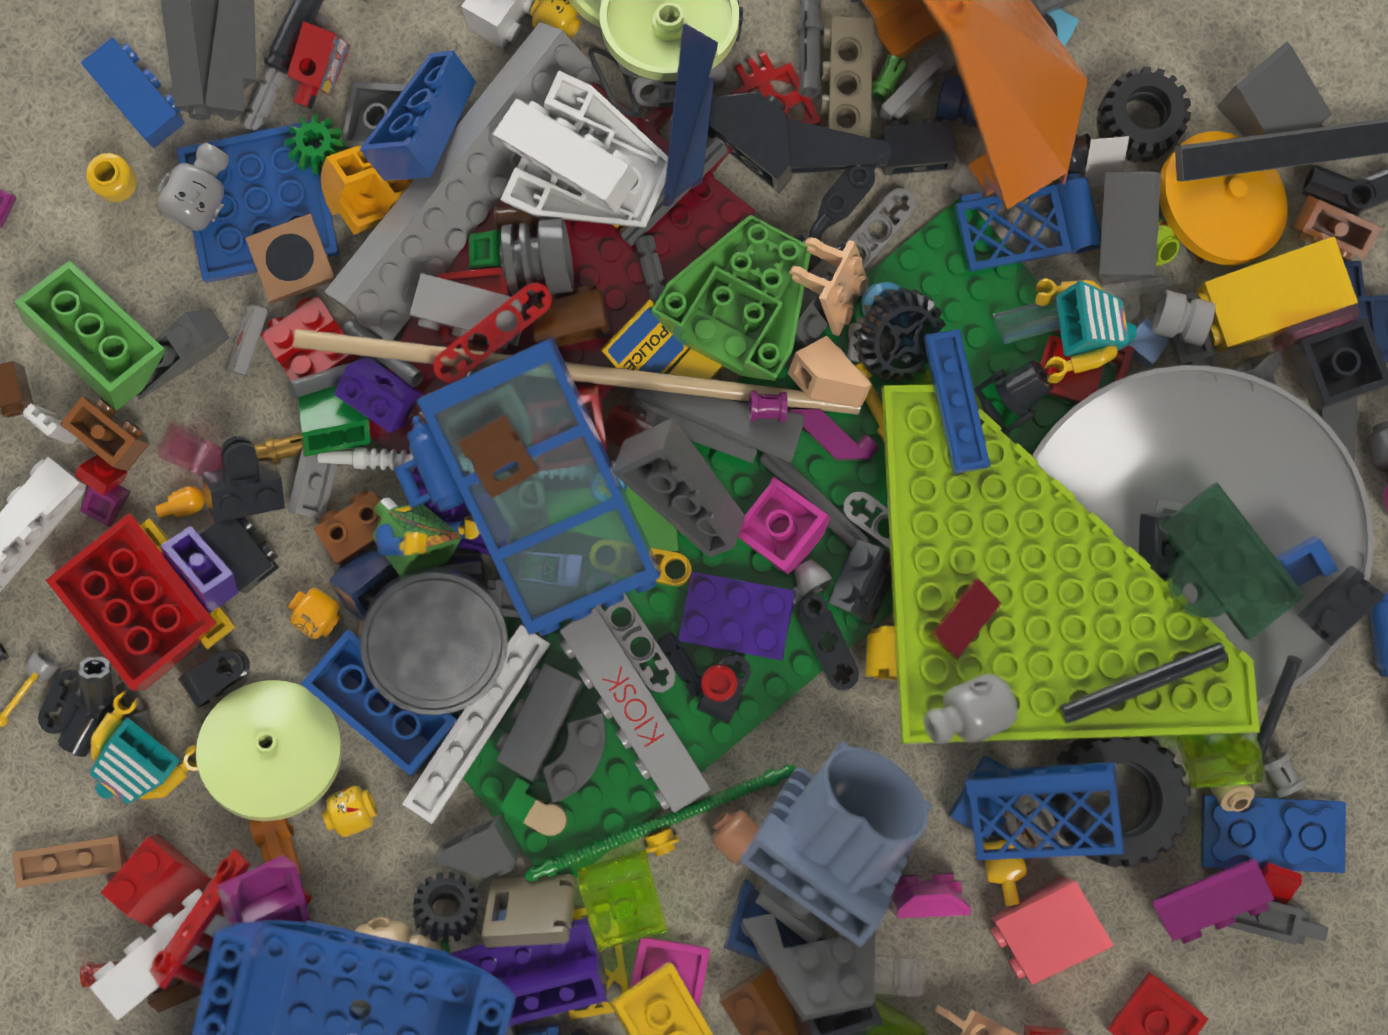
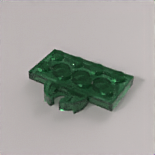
[1158,482,1305,640]

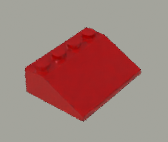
[46,513,218,691]

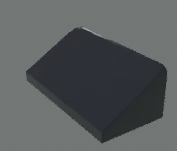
[1139,513,1185,585]

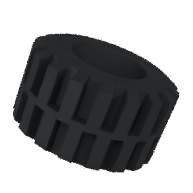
[1096,67,1191,162]

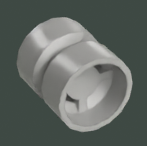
[1152,289,1215,347]

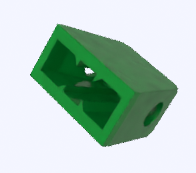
[298,385,370,457]

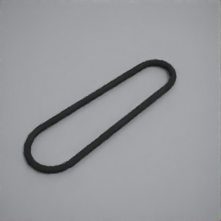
[588,47,640,117]

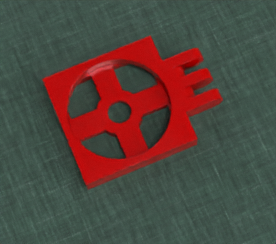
[730,51,821,126]

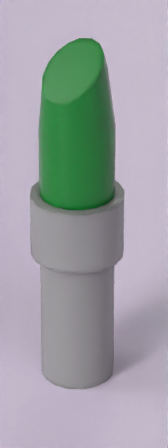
[847,302,864,364]

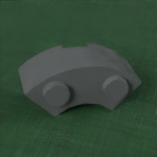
[543,713,607,803]

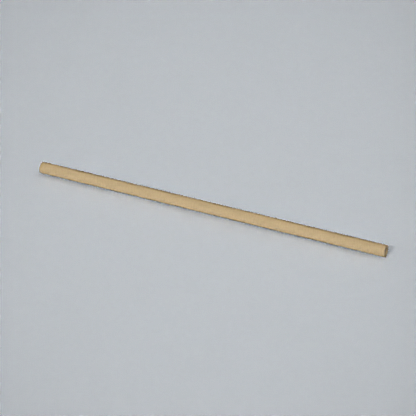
[294,329,861,415]

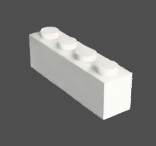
[493,98,639,213]
[90,889,232,1021]

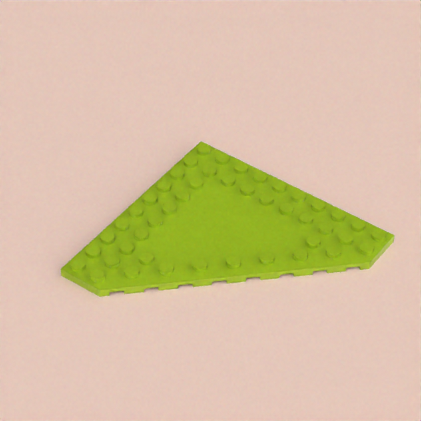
[882,385,1260,744]

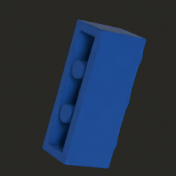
[80,37,185,149]

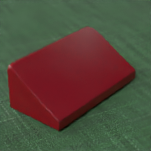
[928,578,1001,659]

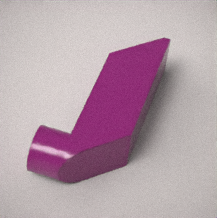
[789,409,880,461]

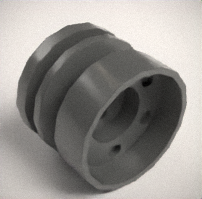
[500,218,574,297]

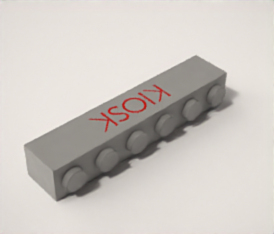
[559,608,711,813]

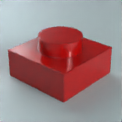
[75,454,128,496]

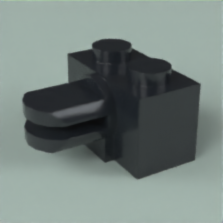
[201,436,285,523]

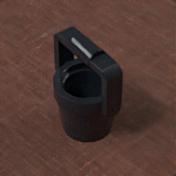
[974,360,1054,434]

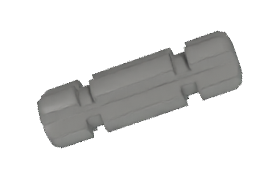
[242,67,284,133]

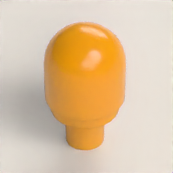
[155,486,205,519]

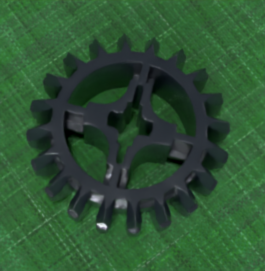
[852,287,946,383]

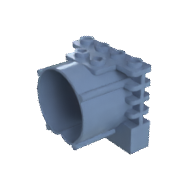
[739,742,932,947]

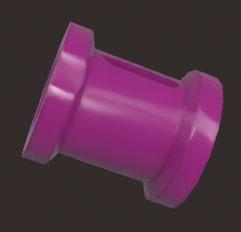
[748,390,788,422]

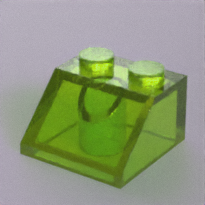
[577,850,668,951]

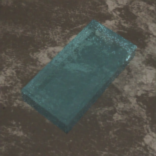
[993,297,1060,344]

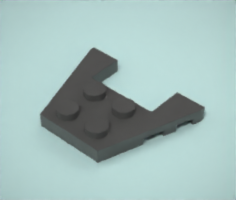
[741,913,876,1021]

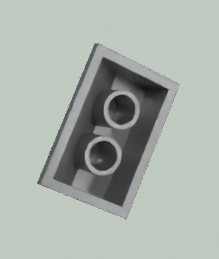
[495,663,585,781]

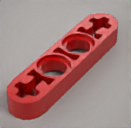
[433,283,552,383]

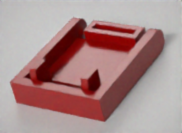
[1040,322,1134,405]

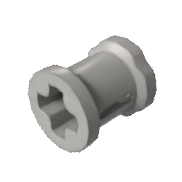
[1260,751,1306,798]

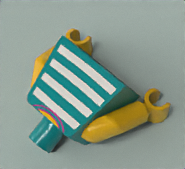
[1035,278,1137,383]
[90,691,198,804]

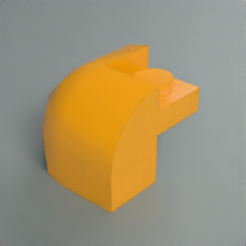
[320,145,414,235]

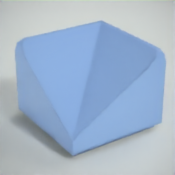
[1127,317,1169,368]

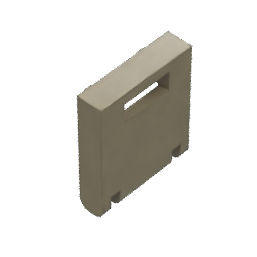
[481,874,576,948]

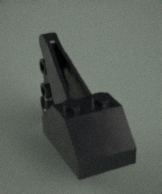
[708,92,892,251]

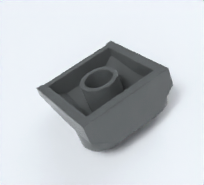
[342,81,407,149]

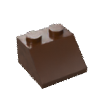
[531,286,612,348]
[720,965,799,1035]

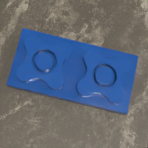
[1201,795,1346,873]

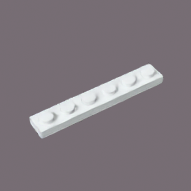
[402,625,551,824]

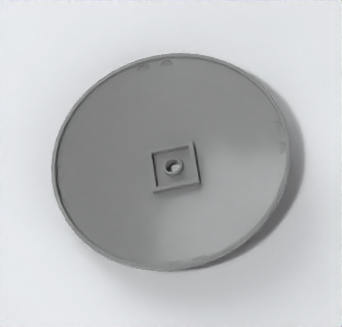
[1032,365,1374,707]

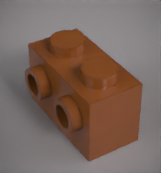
[1292,195,1382,259]
[60,397,149,471]
[314,490,382,566]

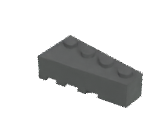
[612,418,745,558]

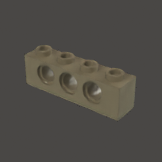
[821,16,873,138]

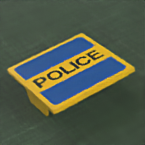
[601,300,689,389]

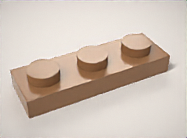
[12,835,126,888]

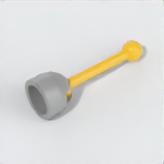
[0,651,59,727]

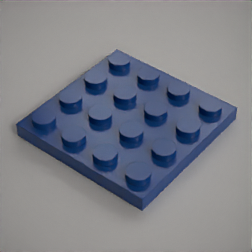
[177,120,340,283]

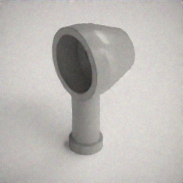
[792,559,833,605]

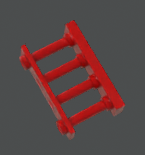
[149,848,313,990]

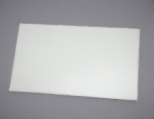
[1085,136,1129,187]

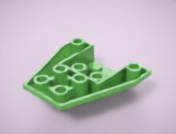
[651,214,811,381]

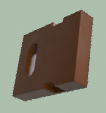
[457,414,540,499]

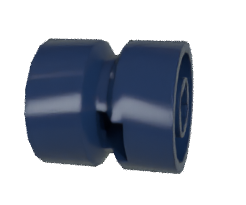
[935,74,978,127]

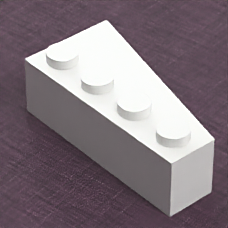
[461,0,536,50]

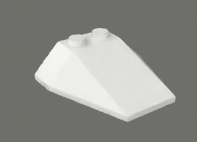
[501,71,668,228]

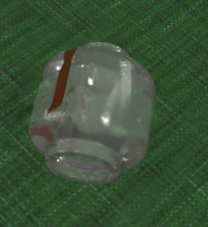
[1008,800,1060,848]

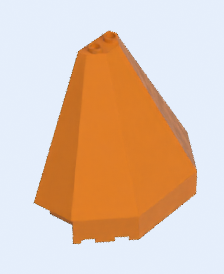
[861,0,1088,210]

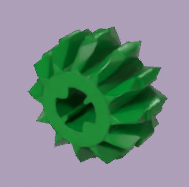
[285,113,346,176]

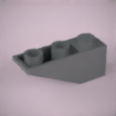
[136,309,230,400]

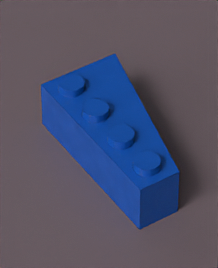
[360,50,476,180]

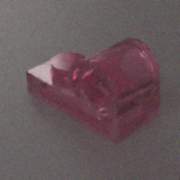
[158,426,223,477]

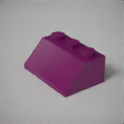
[1152,858,1274,944]

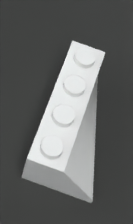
[0,456,88,592]

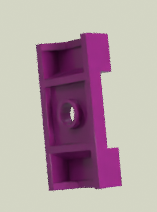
[217,855,310,925]

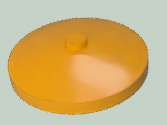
[1159,131,1288,265]

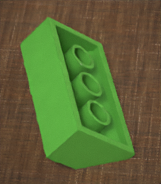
[14,260,165,411]

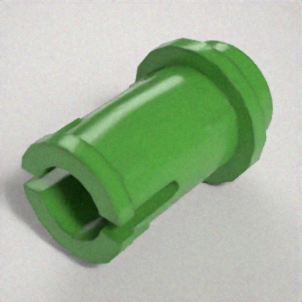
[871,55,907,102]

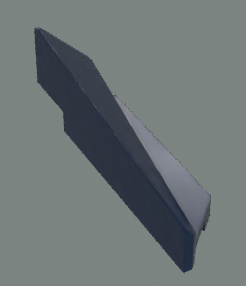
[664,24,718,207]

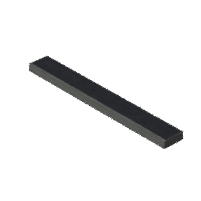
[1175,118,1388,181]

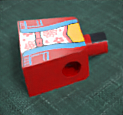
[288,22,351,109]

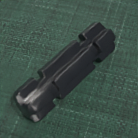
[657,632,703,697]

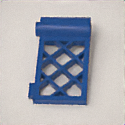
[954,173,1101,272]

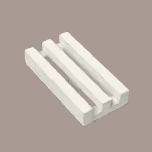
[23,403,77,444]

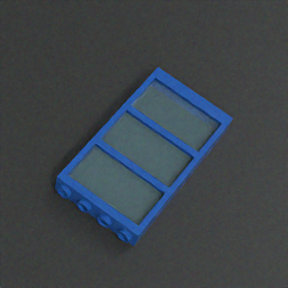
[417,337,662,636]

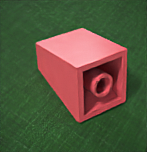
[989,875,1114,985]

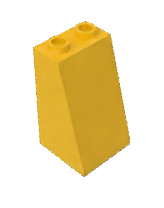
[1196,236,1358,353]

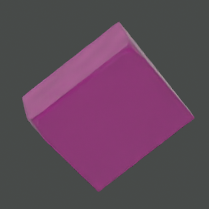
[80,485,131,527]

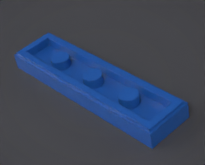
[923,329,990,475]

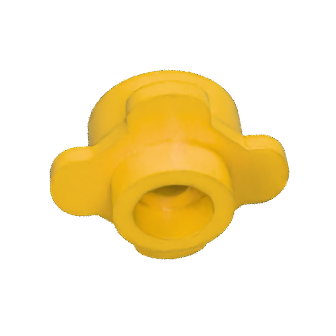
[645,827,679,856]

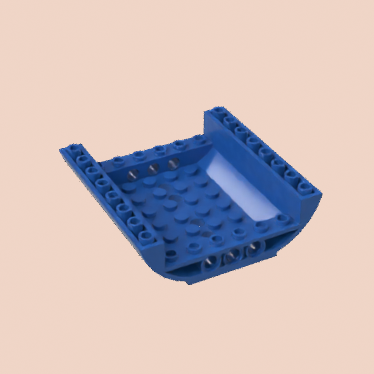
[193,920,515,1035]

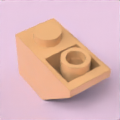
[788,336,872,408]

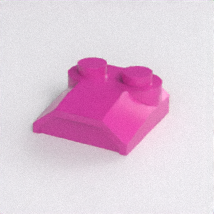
[738,476,830,574]
[890,873,971,919]

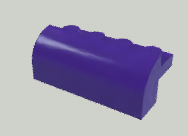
[449,917,607,1026]

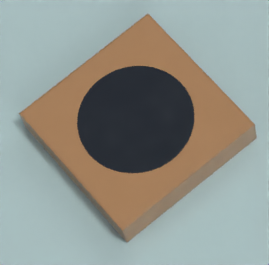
[245,213,336,304]

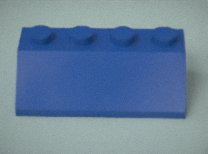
[301,629,457,776]

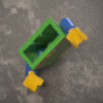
[373,497,480,575]

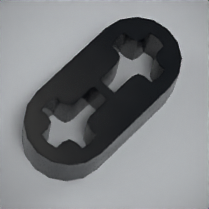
[38,670,80,734]

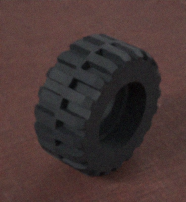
[1046,736,1191,868]

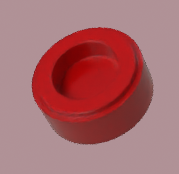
[701,664,737,702]

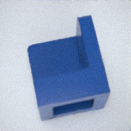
[1275,536,1339,587]

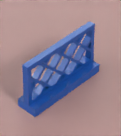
[965,762,1124,860]

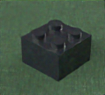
[1288,317,1388,411]

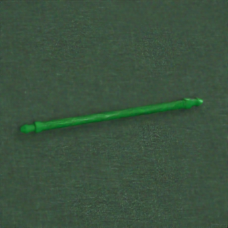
[524,764,796,882]

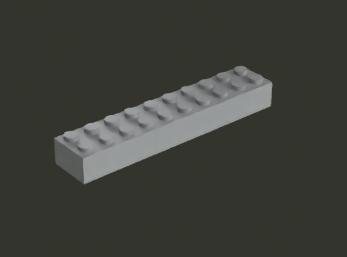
[325,22,599,341]

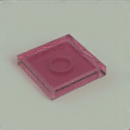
[1270,304,1361,352]

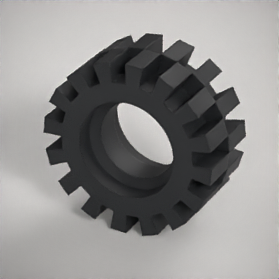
[413,872,479,944]

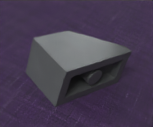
[433,814,522,878]

